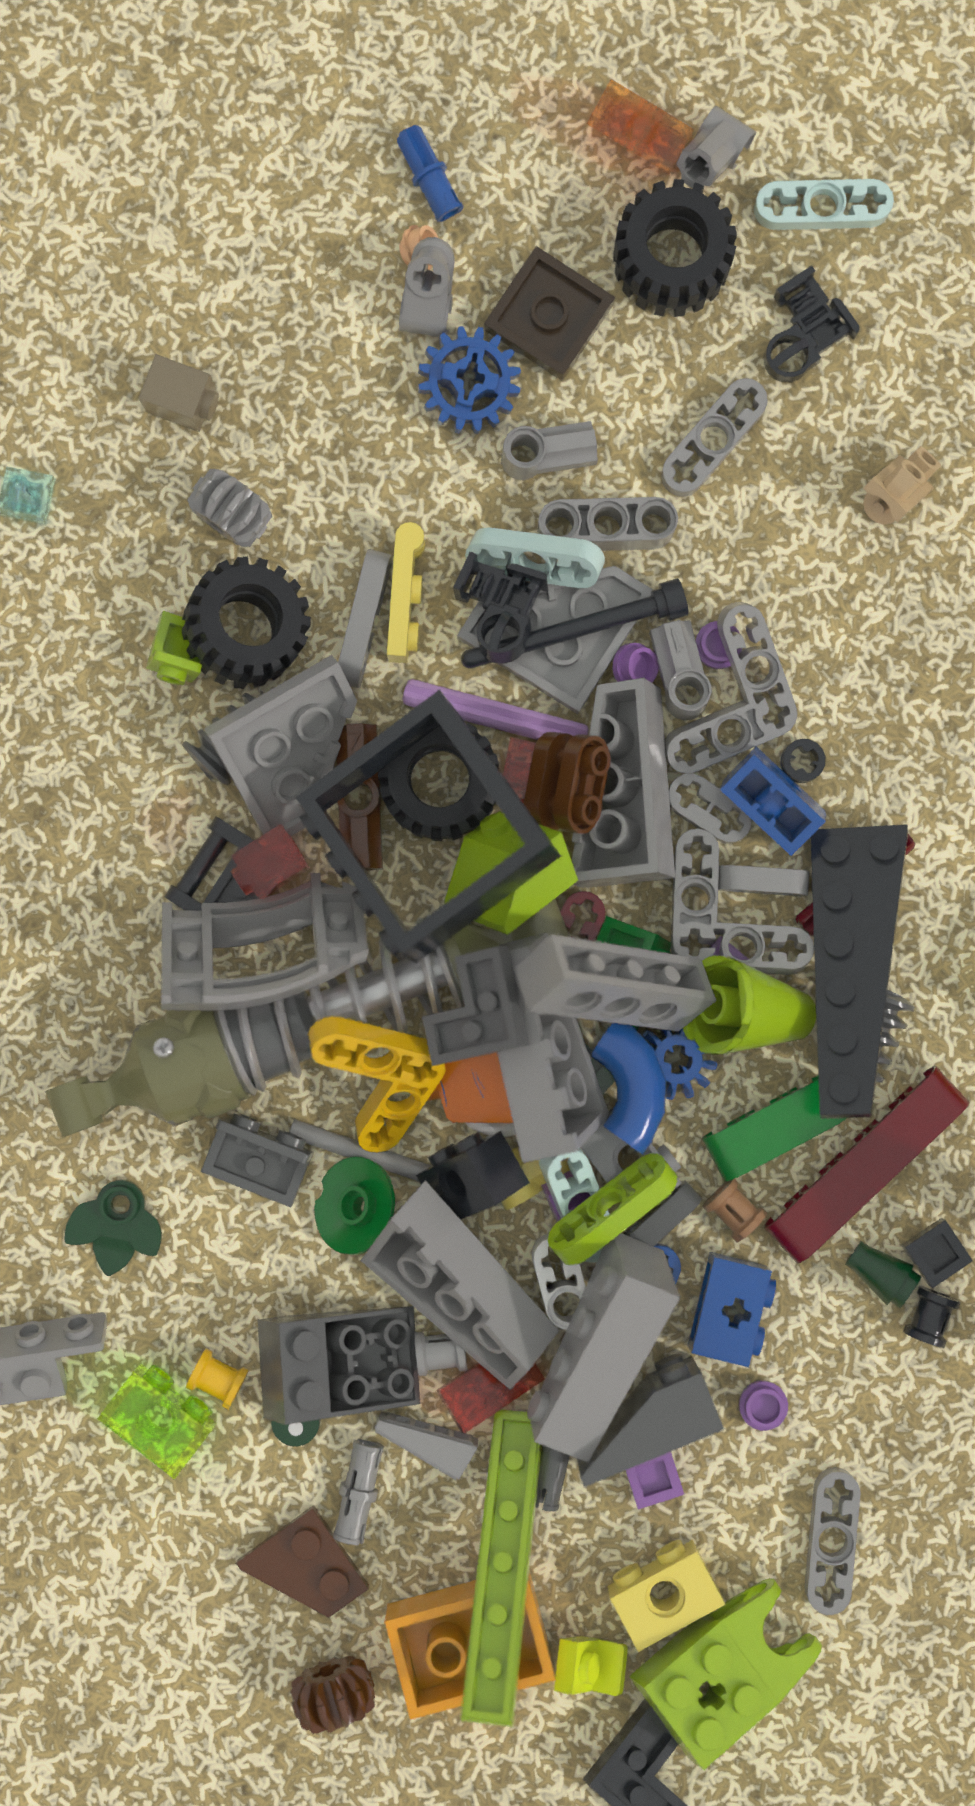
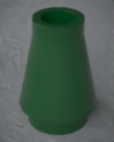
[845,1241,922,1308]

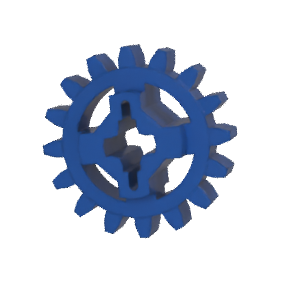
[417,326,521,434]

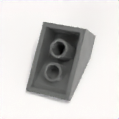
[577,1353,724,1487]

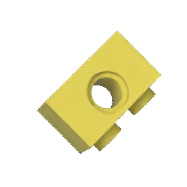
[607,1540,725,1652]

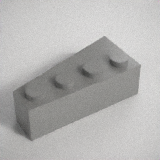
[572,678,675,888]
[497,932,610,1163]
[361,1181,559,1389]
[527,1233,680,1462]

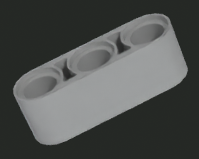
[537,497,678,551]

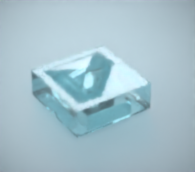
[0,466,56,525]

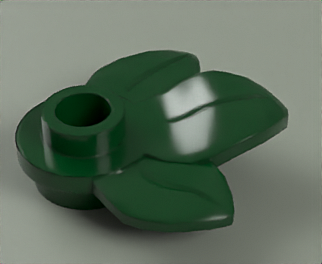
[64,1180,162,1276]

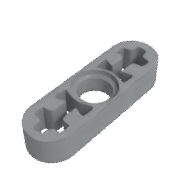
[661,378,767,497]
[338,549,393,688]
[805,1467,861,1615]

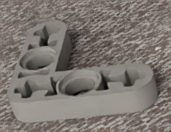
[665,602,798,774]
[671,829,814,975]

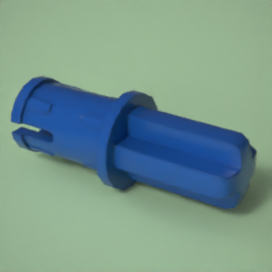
[397,125,464,223]

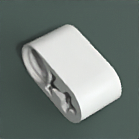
[532,1233,586,1330]

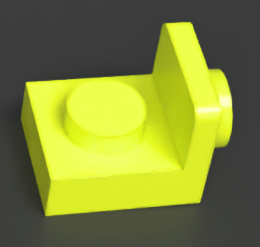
[554,1636,628,1696]

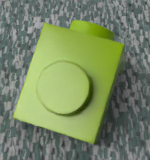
[146,611,202,685]

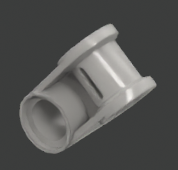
[399,237,455,337]

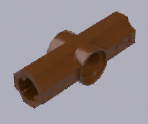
[336,723,383,871]

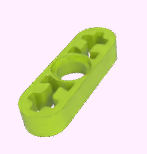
[548,1153,677,1265]

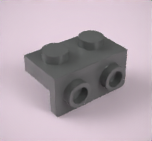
[201,1112,314,1208]

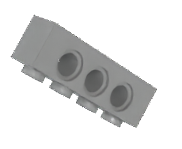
[514,934,716,1031]

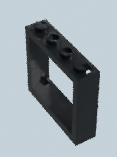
[295,690,561,964]

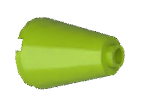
[683,956,816,1055]

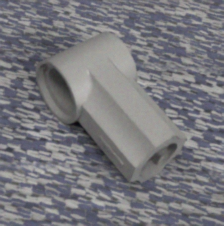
[676,105,756,188]
[501,421,598,480]
[649,620,712,721]

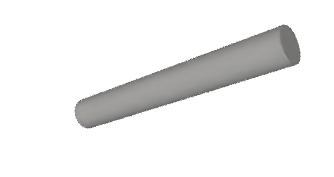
[289,1119,431,1182]

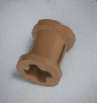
[702,1179,767,1243]

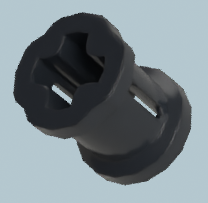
[903,1286,961,1348]

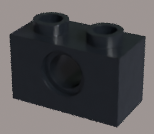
[416,1131,530,1220]

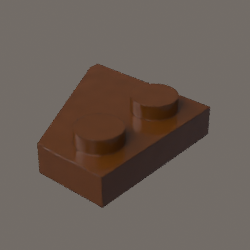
[236,1505,369,1618]

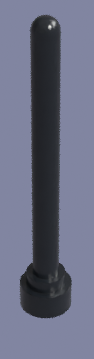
[461,578,689,669]

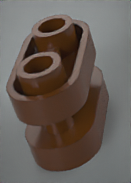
[524,732,611,834]

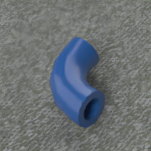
[591,1023,666,1155]

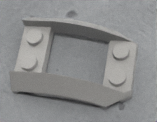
[161,873,368,1011]

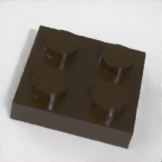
[484,246,615,381]

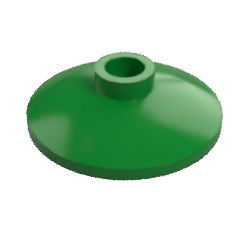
[314,1157,395,1255]

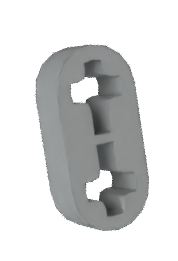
[669,773,752,844]
[718,865,810,896]

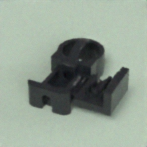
[764,265,859,383]
[453,552,549,664]

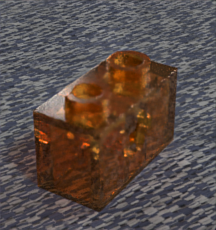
[587,79,695,177]

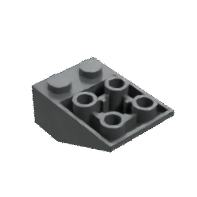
[257,1306,420,1425]

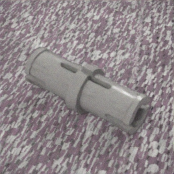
[333,1439,384,1545]

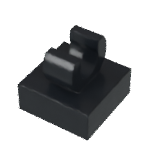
[902,1218,973,1288]

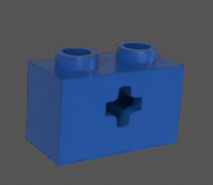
[720,746,826,856]
[687,1252,776,1368]

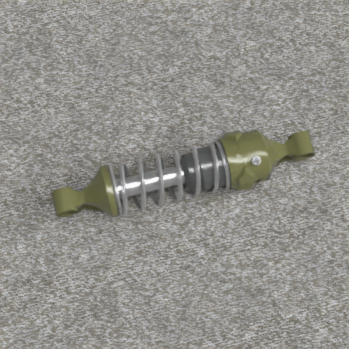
[45,899,570,1138]

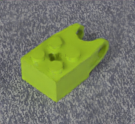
[629,1578,822,1771]

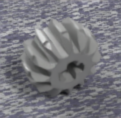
[187,469,272,547]

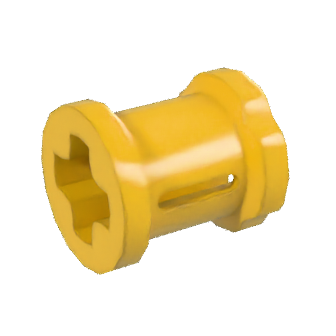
[185,1348,249,1410]

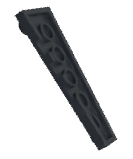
[811,824,908,1119]

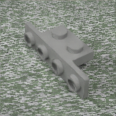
[0,1312,107,1405]

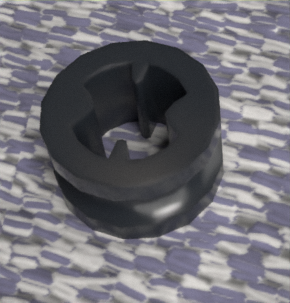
[780,739,826,783]

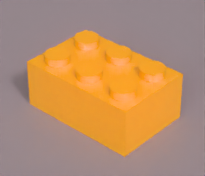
[384,1570,555,1720]

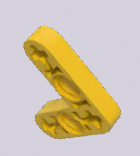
[308,1016,445,1153]

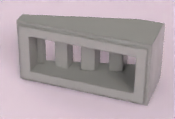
[374,1412,478,1480]

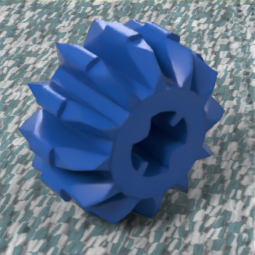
[642,1028,718,1100]

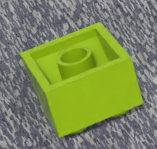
[444,811,578,935]

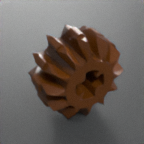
[291,1655,375,1734]

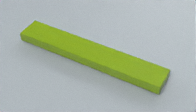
[461,1409,542,1727]

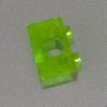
[97,1364,217,1479]

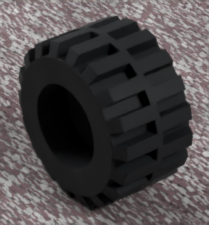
[613,179,737,317]
[182,556,311,689]
[378,723,499,842]

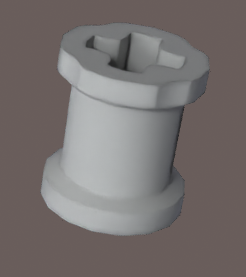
[415,1331,467,1377]

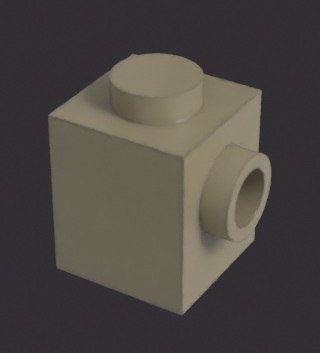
[138,354,219,432]

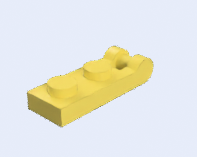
[387,522,426,663]

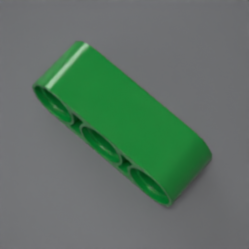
[702,1075,847,1182]

